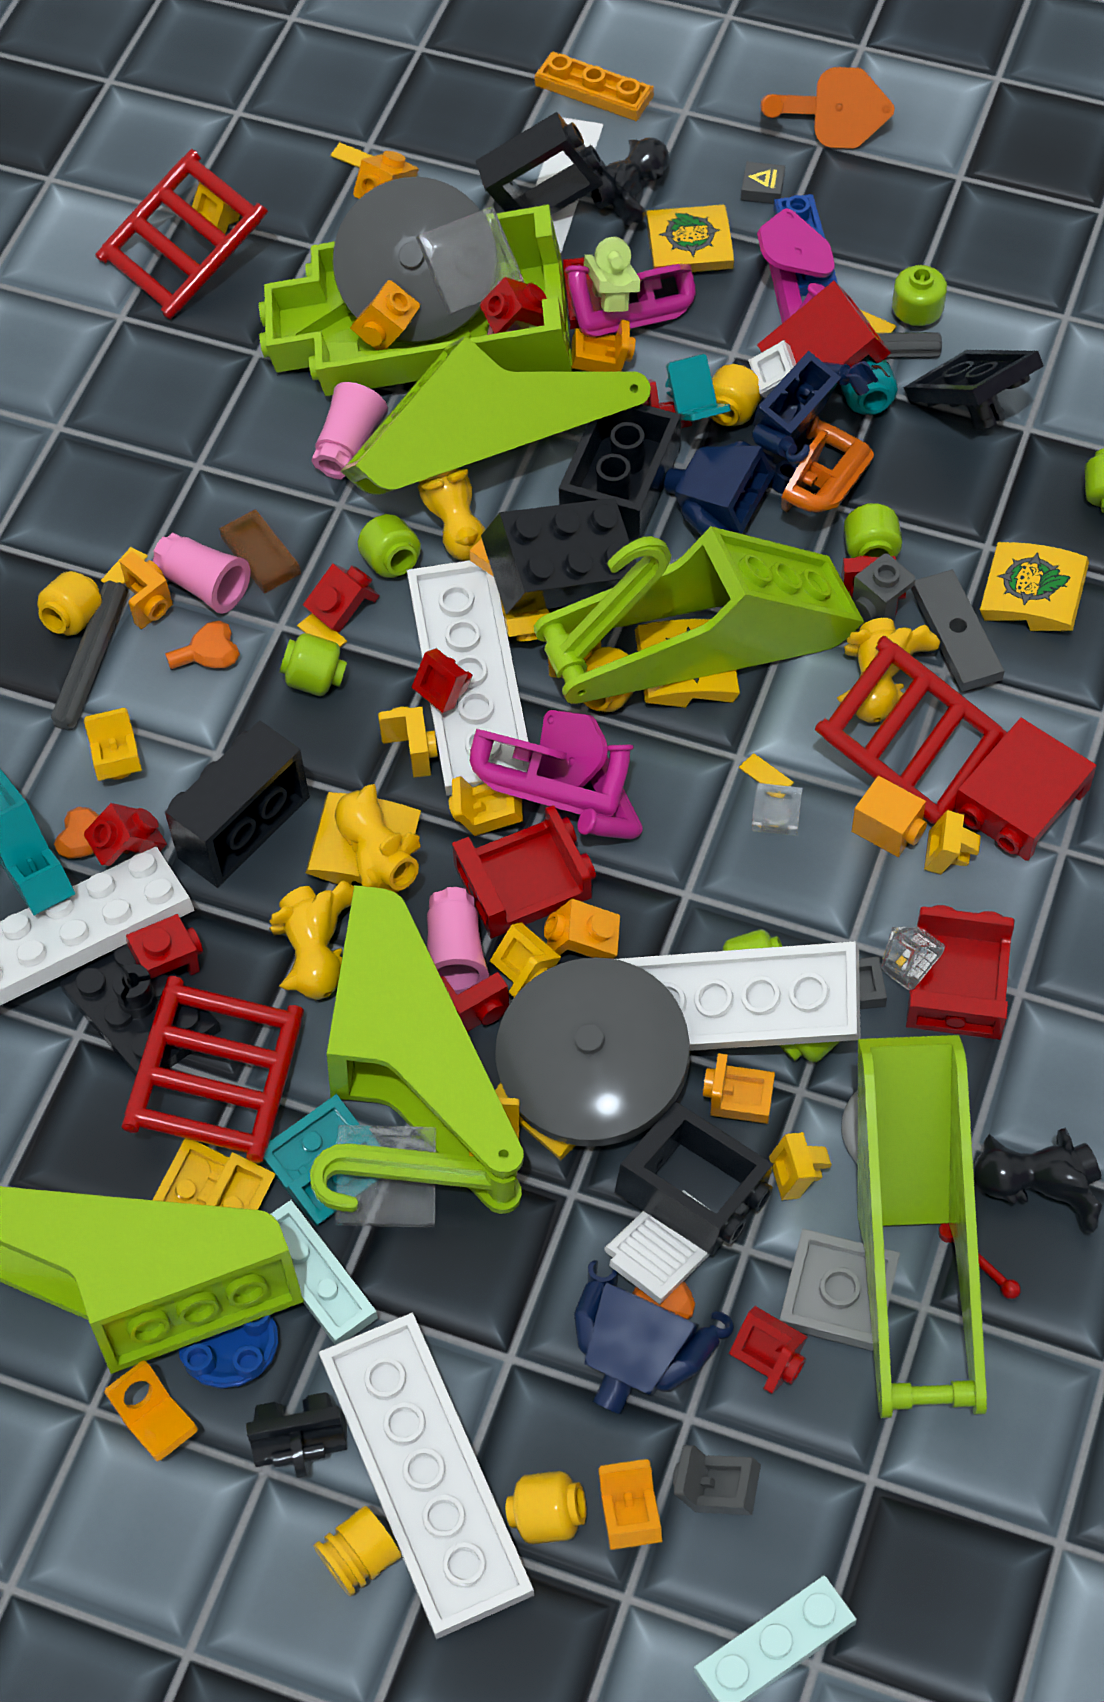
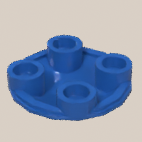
[179,1314,278,1389]

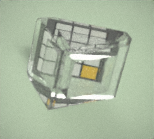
[881,927,945,990]

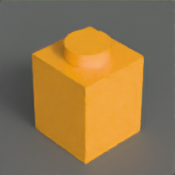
[851,775,927,858]

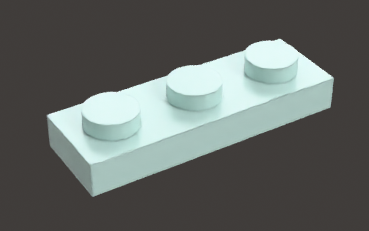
[271,1200,378,1345]
[694,1575,857,1702]

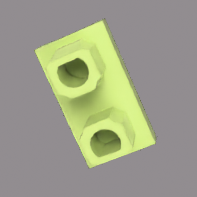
[584,237,641,312]

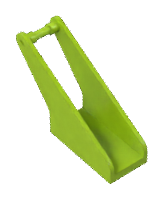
[340,336,651,495]
[857,1035,987,1418]
[0,1186,304,1374]

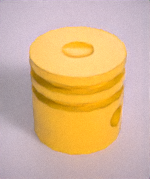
[313,1506,402,1597]

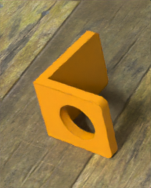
[104,1360,198,1461]

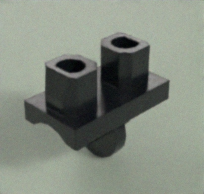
[246,1392,347,1479]

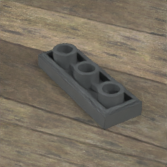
[911,569,1005,692]

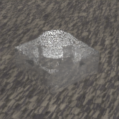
[751,783,802,836]

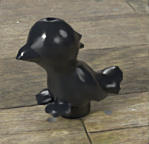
[590,137,669,226]
[973,1128,1102,1233]

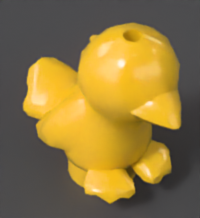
[418,468,485,561]
[837,618,940,723]
[334,784,421,893]
[269,880,354,1000]

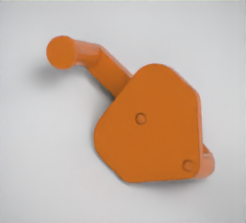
[760,67,895,148]
[781,416,874,513]

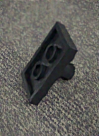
[903,350,1044,430]
[60,944,221,1076]

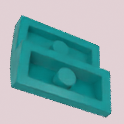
[263,1094,382,1227]

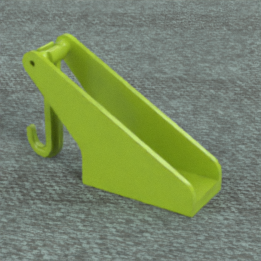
[533,526,864,704]
[310,885,524,1214]

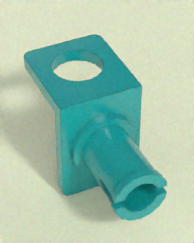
[665,354,731,421]

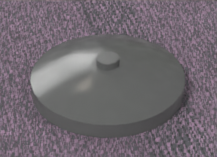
[333,177,497,344]
[496,957,691,1147]

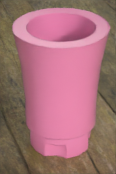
[312,382,388,480]
[153,533,251,614]
[427,887,489,995]

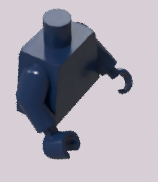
[752,351,879,464]
[664,441,797,535]
[574,1260,734,1414]

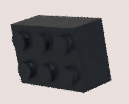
[558,404,681,540]
[481,498,637,615]
[165,720,310,888]

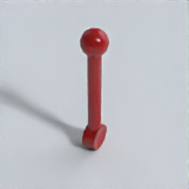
[938,1223,1021,1299]

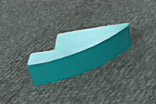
[0,769,75,915]

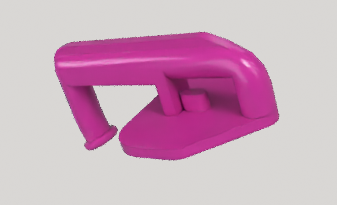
[757,209,835,323]
[565,264,696,337]
[537,710,643,839]
[469,729,634,817]

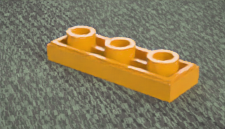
[535,51,654,121]

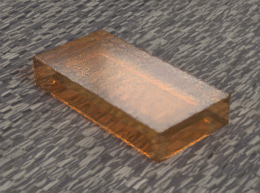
[219,509,301,594]

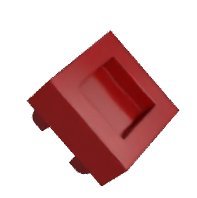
[411,648,473,713]

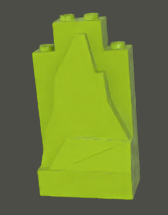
[259,205,573,396]

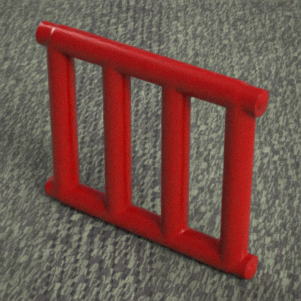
[95,149,268,319]
[814,636,1007,825]
[121,976,304,1163]

